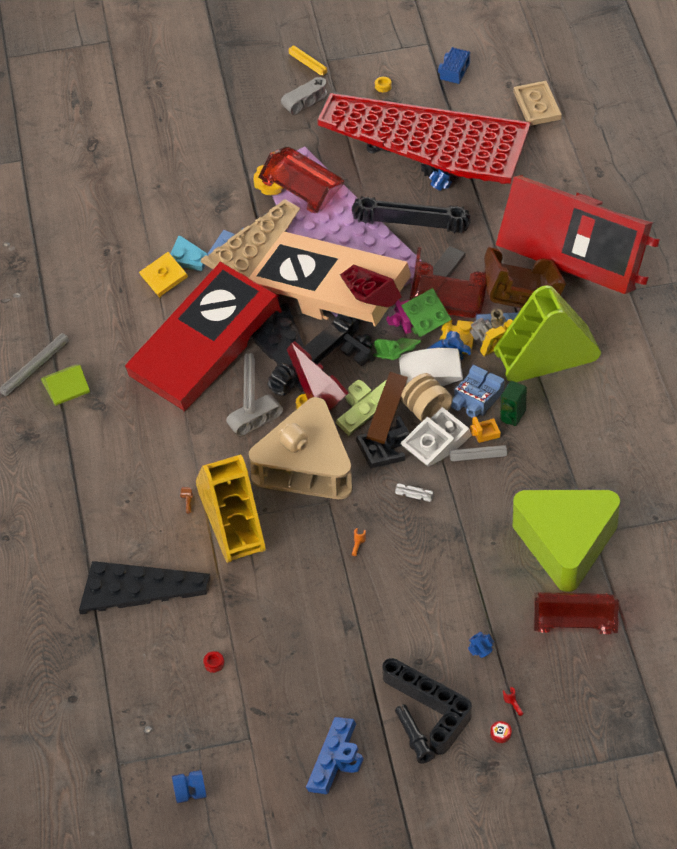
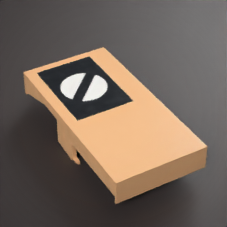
[249,231,411,327]

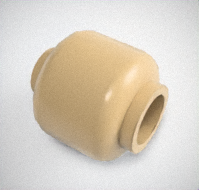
[279,423,308,452]

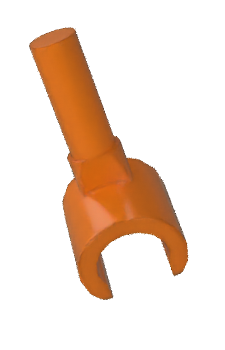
[351,528,366,556]

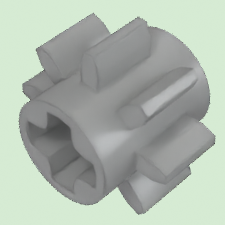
[470,318,493,341]

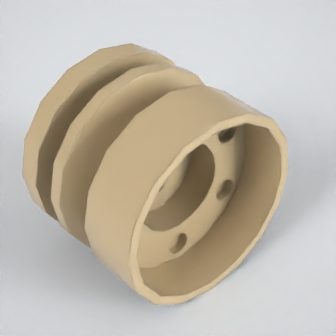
[401,373,452,422]

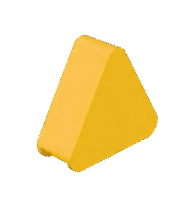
[196,454,266,563]

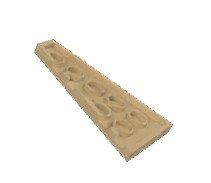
[201,199,300,278]

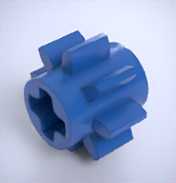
[429,169,452,191]
[468,632,494,658]

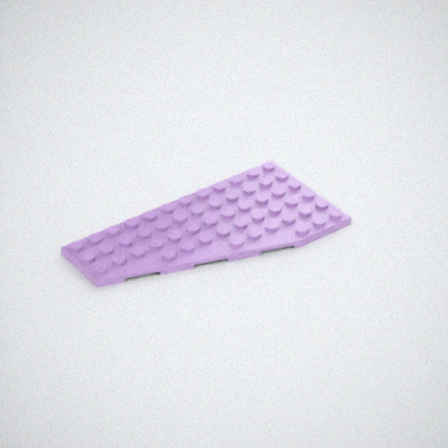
[269,147,429,317]

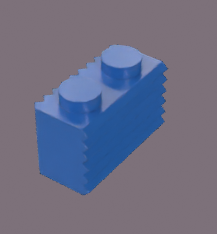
[438,47,470,84]

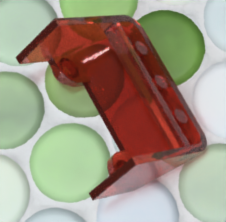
[409,247,487,318]
[533,592,619,634]

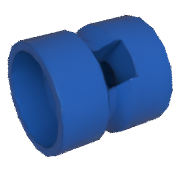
[172,770,207,804]

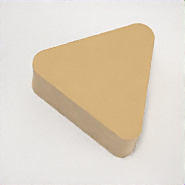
[249,397,352,499]

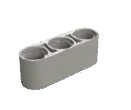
[226,394,283,436]

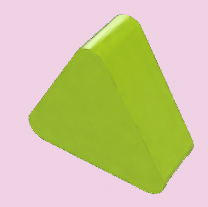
[494,285,601,382]
[512,490,620,592]

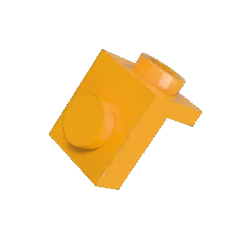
[470,417,501,443]

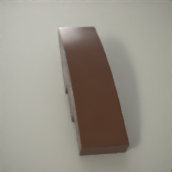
[366,372,408,444]

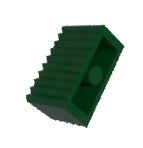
[500,381,527,426]

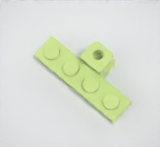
[336,380,387,436]

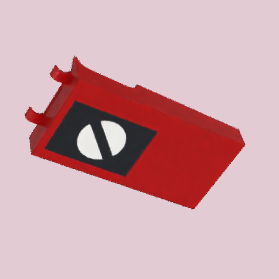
[125,262,281,411]

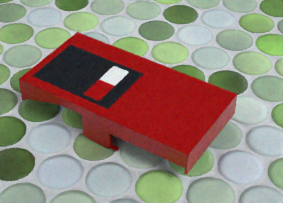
[496,175,660,294]

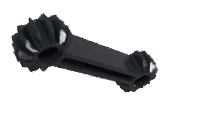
[351,196,471,234]
[267,314,361,396]

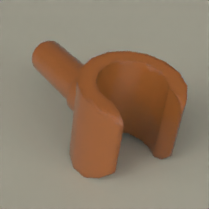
[180,487,193,514]

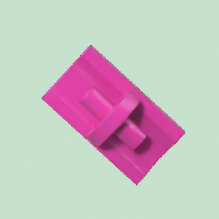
[386,300,413,334]

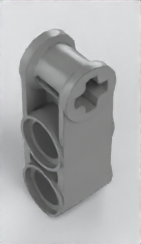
[281,77,327,115]

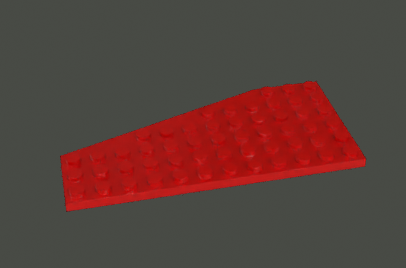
[318,93,531,184]

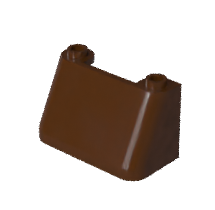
[484,247,566,308]

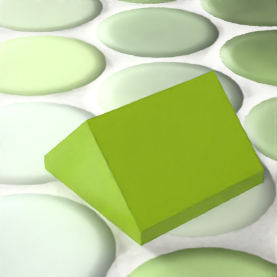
[41,365,90,406]

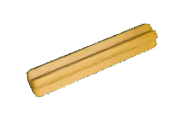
[289,46,328,76]

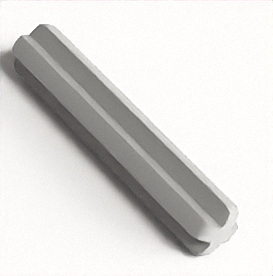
[450,445,507,461]

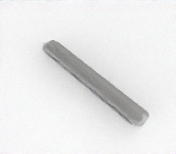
[0,333,69,396]
[243,353,255,415]

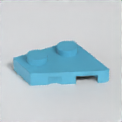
[170,236,207,271]

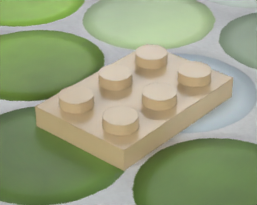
[514,81,562,126]

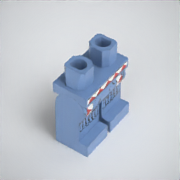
[451,365,505,418]

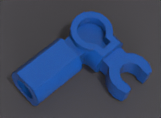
[427,331,471,360]

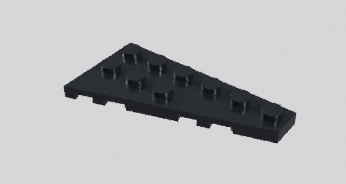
[251,303,304,392]
[79,561,210,615]

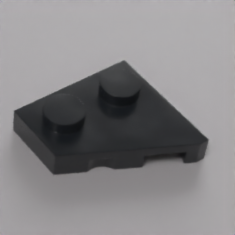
[356,433,405,469]

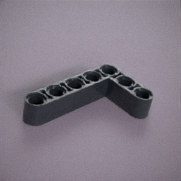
[382,658,472,755]

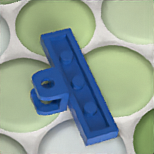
[306,717,363,794]

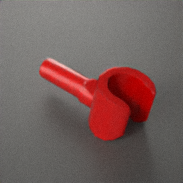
[503,687,524,716]

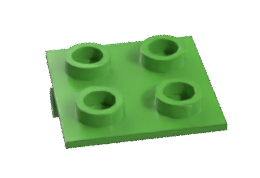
[401,288,452,337]
[373,338,421,360]

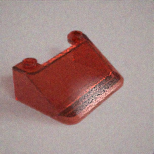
[258,147,345,213]

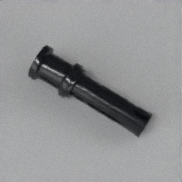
[395,704,435,764]

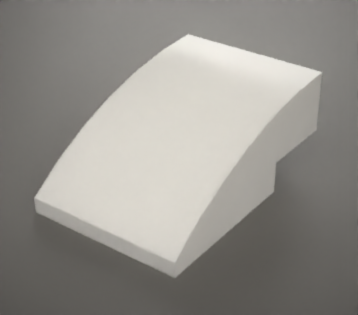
[399,348,463,387]
[401,407,472,467]

